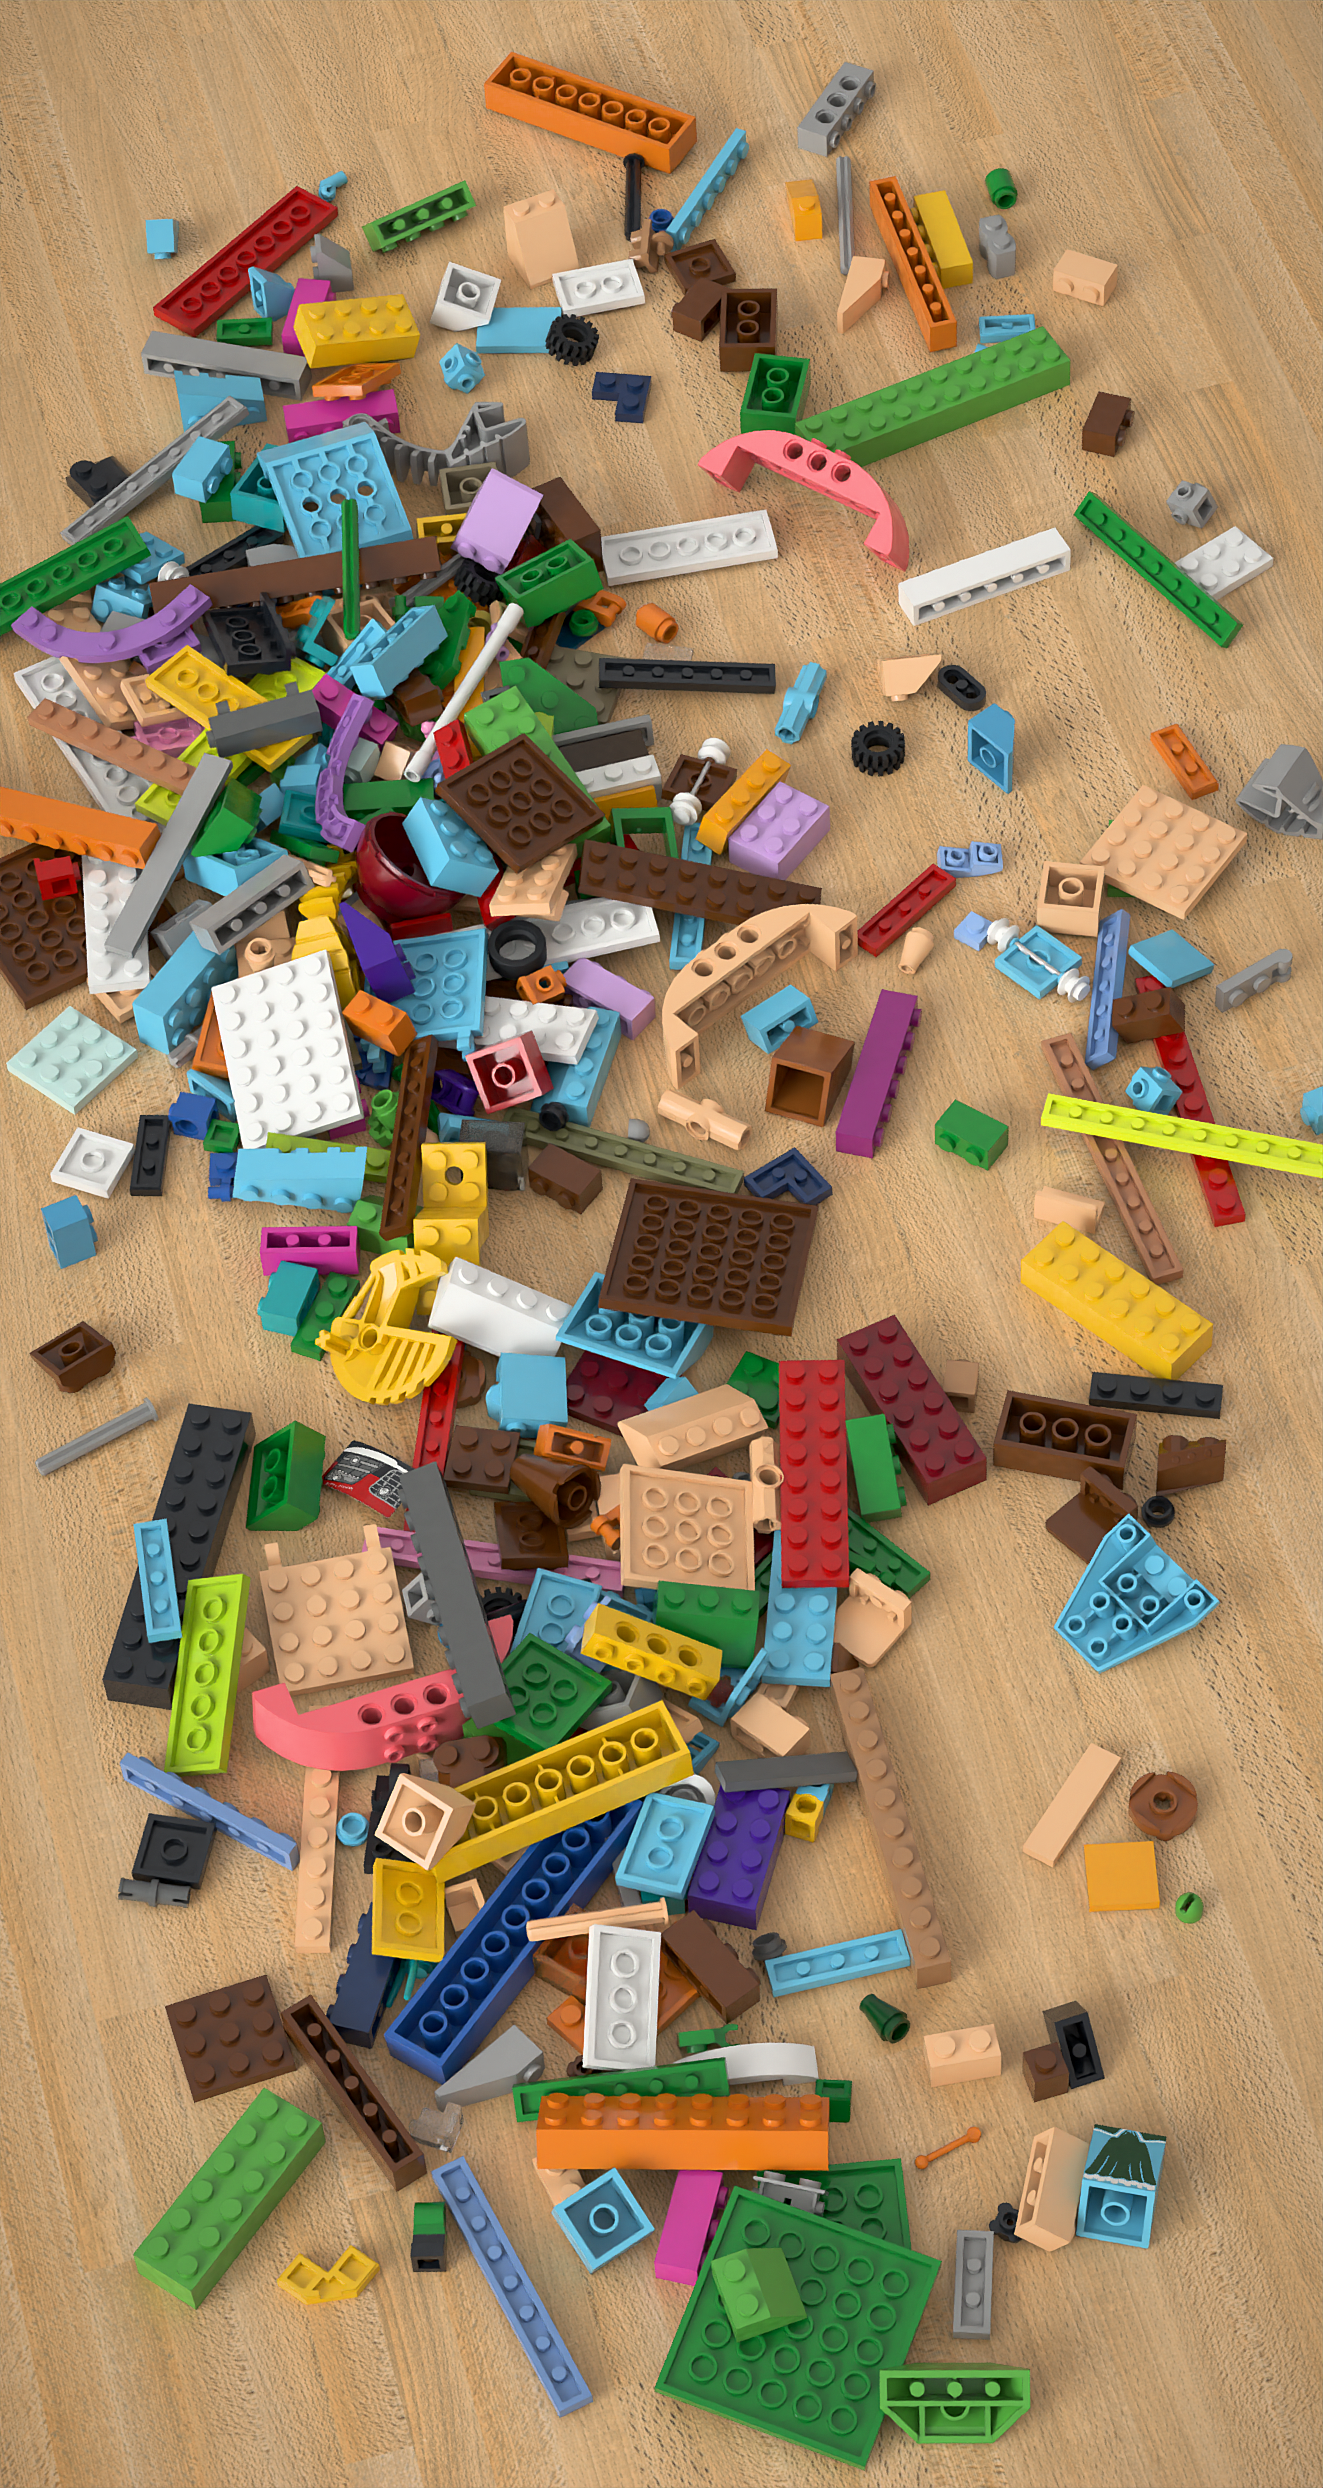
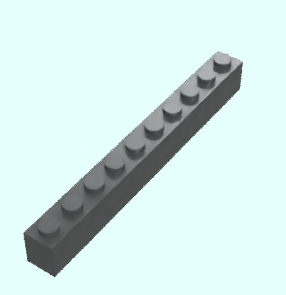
[397,1461,516,1729]

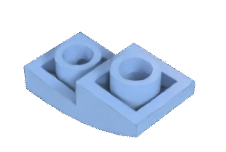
[937,841,1003,878]

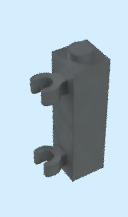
[205,681,323,758]

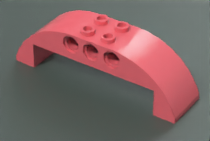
[698,430,909,572]
[252,1615,513,1771]

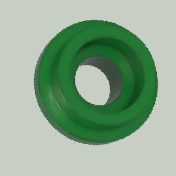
[569,610,598,637]

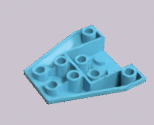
[1053,1514,1220,1674]

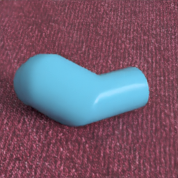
[318,171,348,202]

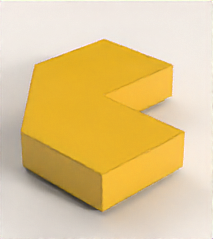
[277,2245,380,2305]

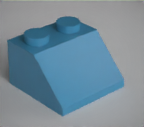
[968,703,1015,794]

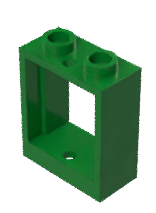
[608,807,679,859]

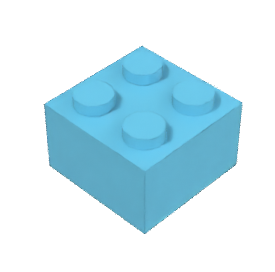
[551,2167,655,2274]

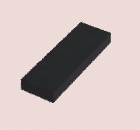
[130,1115,172,1196]

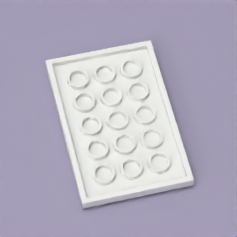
[211,949,364,1149]

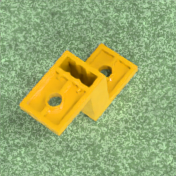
[413,1142,489,1315]

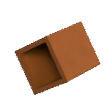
[765,1026,855,1127]

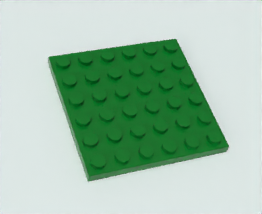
[654,2185,942,2471]

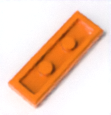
[1150,724,1219,800]

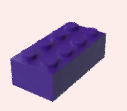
[687,1785,791,1930]

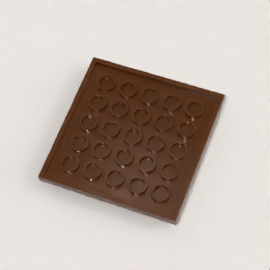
[0,810,177,1010]
[598,1178,819,1337]

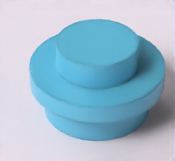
[336,1813,369,1847]

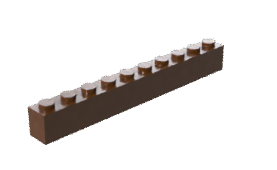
[149,536,443,617]

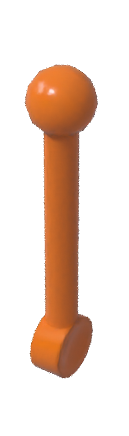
[915,2127,981,2170]

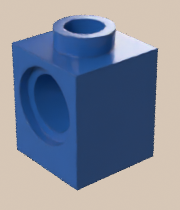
[168,1092,220,1141]

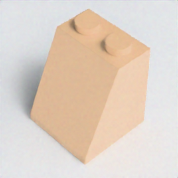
[504,189,580,289]

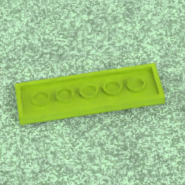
[164,1574,251,1777]

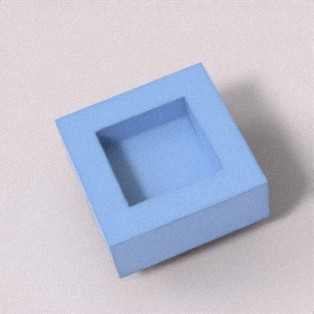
[954,911,993,951]

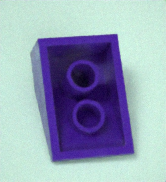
[339,902,416,1004]

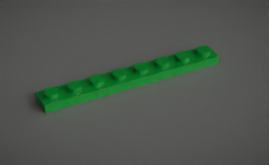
[1073,491,1244,648]

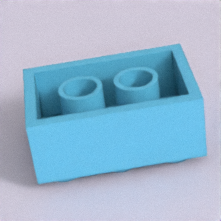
[402,797,499,897]

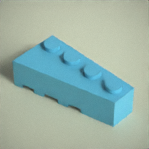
[232,1147,367,1213]

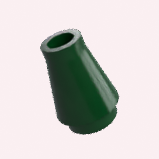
[859,1994,910,2043]

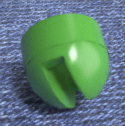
[1175,1892,1204,1924]

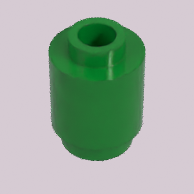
[985,168,1018,209]

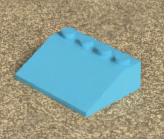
[556,1272,714,1379]

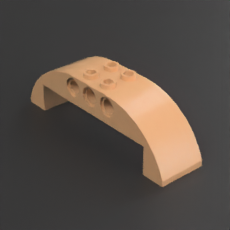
[662,904,858,1090]

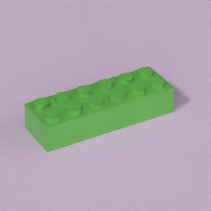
[464,685,611,860]
[133,2088,326,2310]

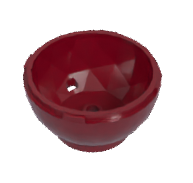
[356,811,466,924]

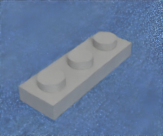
[953,2230,994,2340]

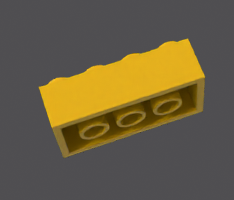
[293,294,420,369]

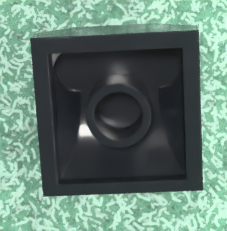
[66,456,132,508]

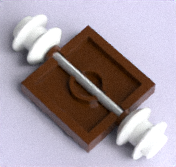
[661,738,737,826]

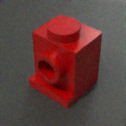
[33,856,81,900]

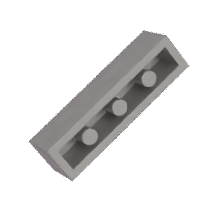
[189,854,315,955]

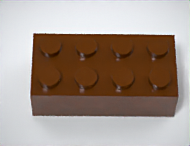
[993,1390,1137,1490]

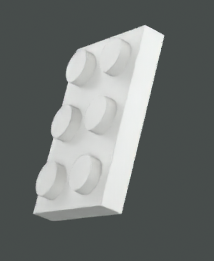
[552,259,645,318]
[1175,526,1273,600]

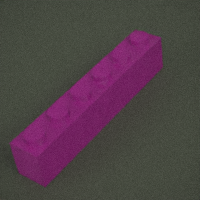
[835,989,922,1159]

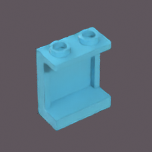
[496,1352,568,1439]

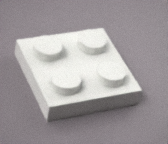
[50,1127,135,1199]

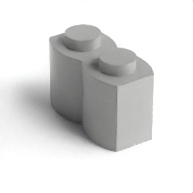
[979,214,1016,279]

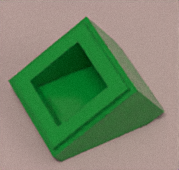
[815,2079,852,2123]

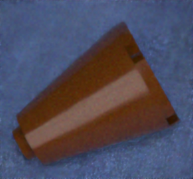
[510,1453,601,1529]

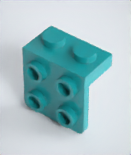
[295,596,339,668]

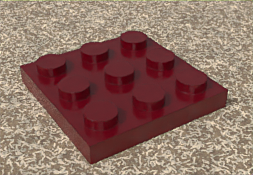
[566,1350,682,1437]

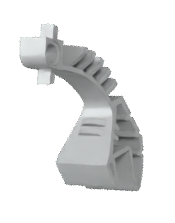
[342,402,530,486]
[1235,744,1323,840]

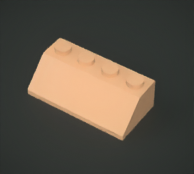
[617,1384,769,1471]

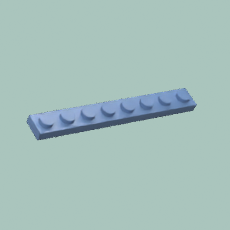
[431,2156,593,2418]

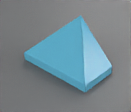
[186,1069,237,1123]

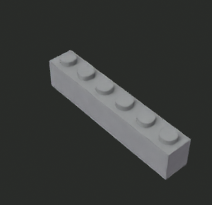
[141,331,312,401]

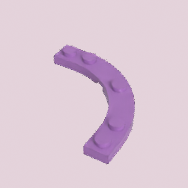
[11,584,213,663]
[315,693,374,853]

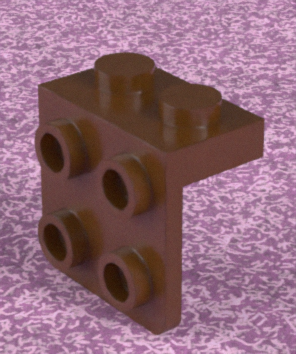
[1045,1466,1138,1564]

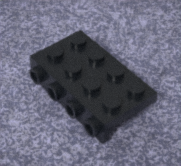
[202,592,296,677]

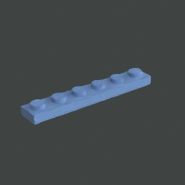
[1085,909,1130,1070]
[120,1752,300,1871]

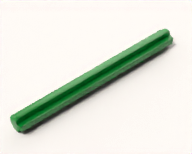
[341,498,360,640]

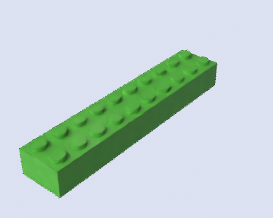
[795,326,1071,467]

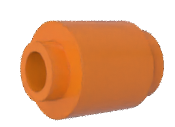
[636,603,679,643]

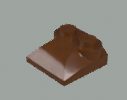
[29,1321,117,1393]
[433,1735,508,1789]

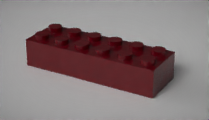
[837,1314,987,1506]

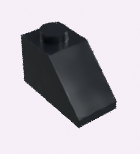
[1042,2001,1105,2089]

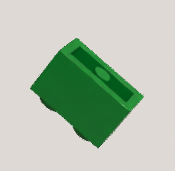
[935,1099,1009,1171]

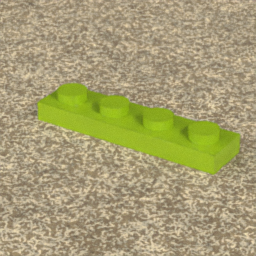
[266,1132,391,1183]

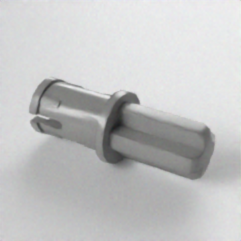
[167,1025,203,1068]

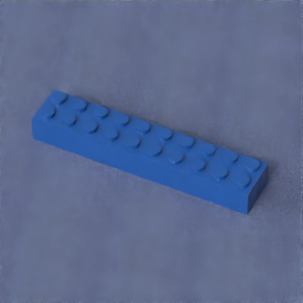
[384,1799,644,2085]

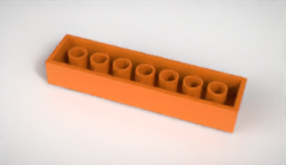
[484,52,697,174]
[536,2093,830,2171]

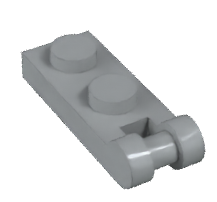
[1215,949,1293,1013]

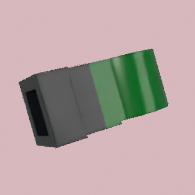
[410,2202,447,2272]

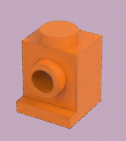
[516,965,567,1005]

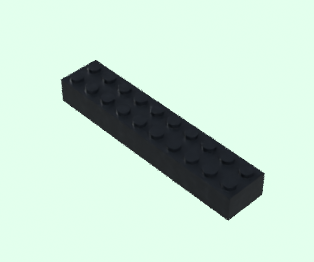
[102,1403,256,1710]

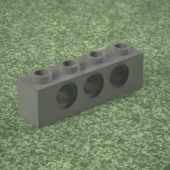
[797,62,876,157]

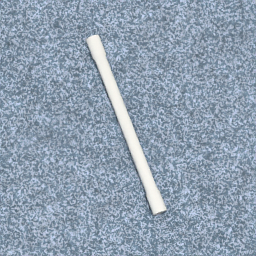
[404,603,524,782]

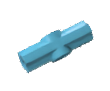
[775,662,827,744]

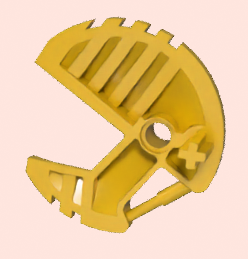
[315,1248,457,1406]

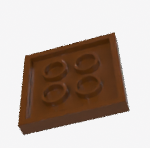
[165,1975,296,2103]

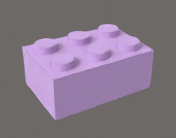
[728,782,830,880]

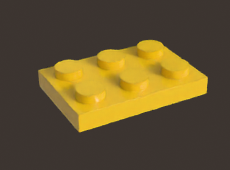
[372,1858,445,1963]

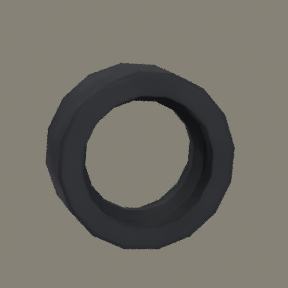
[488,920,547,980]

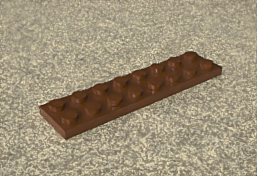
[578,839,822,925]

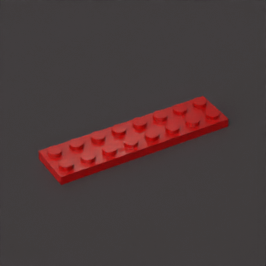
[153,186,339,338]
[779,1360,849,1588]

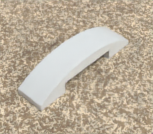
[673,2043,819,2086]

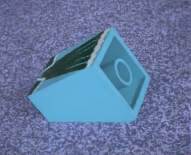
[1076,2124,1167,2249]

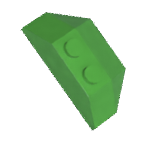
[879,2362,1030,2443]

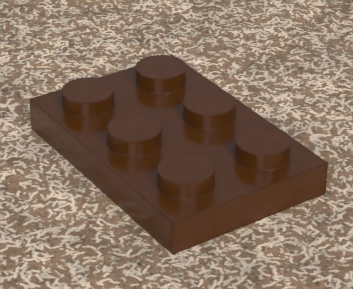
[493,1501,569,1571]

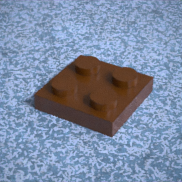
[664,239,736,296]
[444,1425,521,1495]

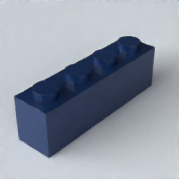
[326,1902,402,2049]

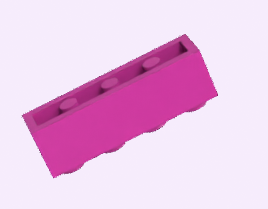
[283,389,401,443]

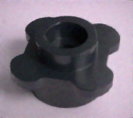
[989,2202,1022,2243]

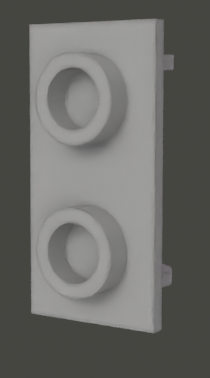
[752,2171,829,2217]

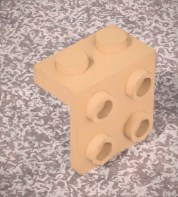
[833,1568,912,1667]

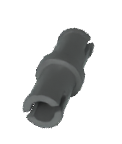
[118,1877,191,1908]

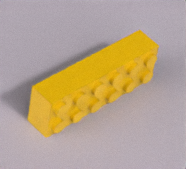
[1021,1221,1213,1380]

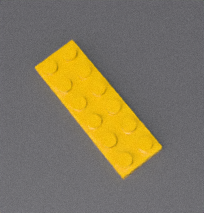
[145,645,313,773]

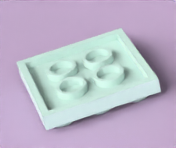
[6,1006,138,1115]

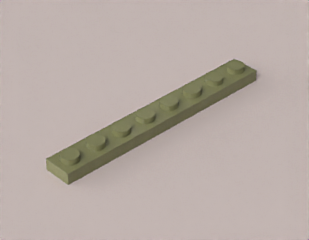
[501,1106,744,1194]

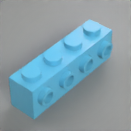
[350,605,448,699]

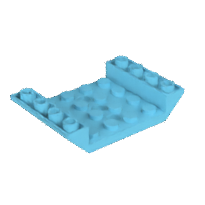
[257,422,414,597]

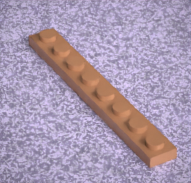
[27,698,225,798]

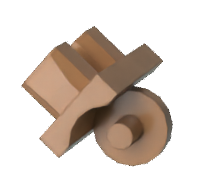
[628,219,674,274]

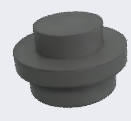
[752,1932,787,1963]

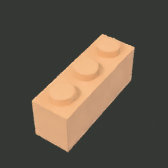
[1014,2127,1090,2252]

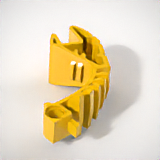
[291,844,365,1011]

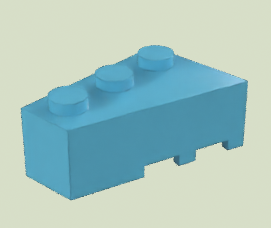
[174,370,267,432]

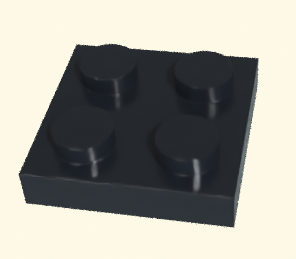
[132,1813,217,1890]

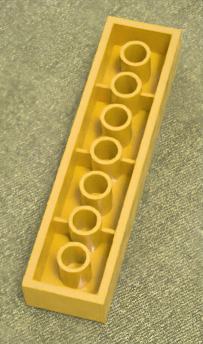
[431,1700,694,1884]

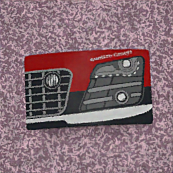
[322,1440,414,1518]

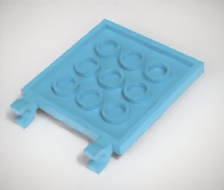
[360,928,489,1073]

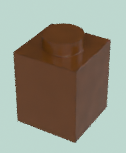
[1022,2042,1069,2103]

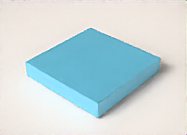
[1128,929,1215,988]

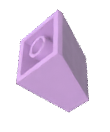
[451,468,543,575]

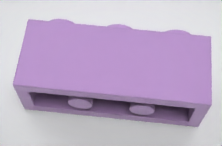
[563,958,656,1040]

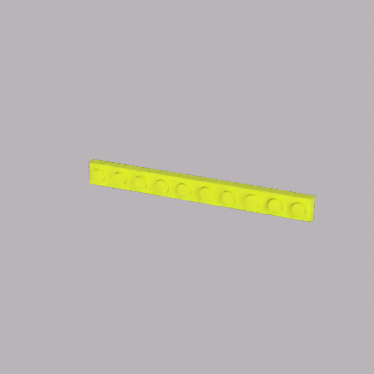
[1041,1093,1323,1178]

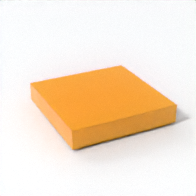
[1083,1841,1160,1912]

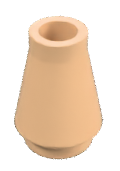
[898,927,934,975]
[245,938,276,973]

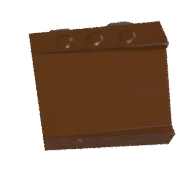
[1156,1435,1226,1496]

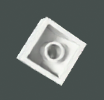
[430,262,501,332]

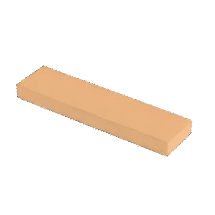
[1023,1743,1121,1867]

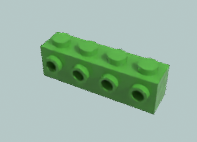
[362,180,476,253]

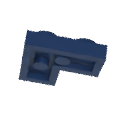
[592,372,652,423]
[744,1147,833,1205]

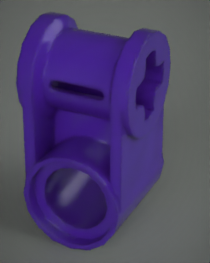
[431,1069,479,1117]

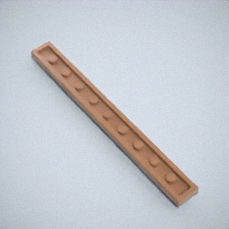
[1041,1033,1184,1285]

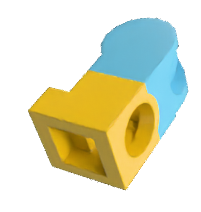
[785,1783,834,1843]

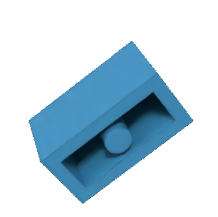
[41,1195,98,1269]

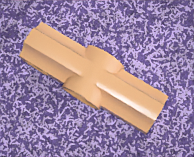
[657,1089,752,1151]
[749,1436,784,1534]

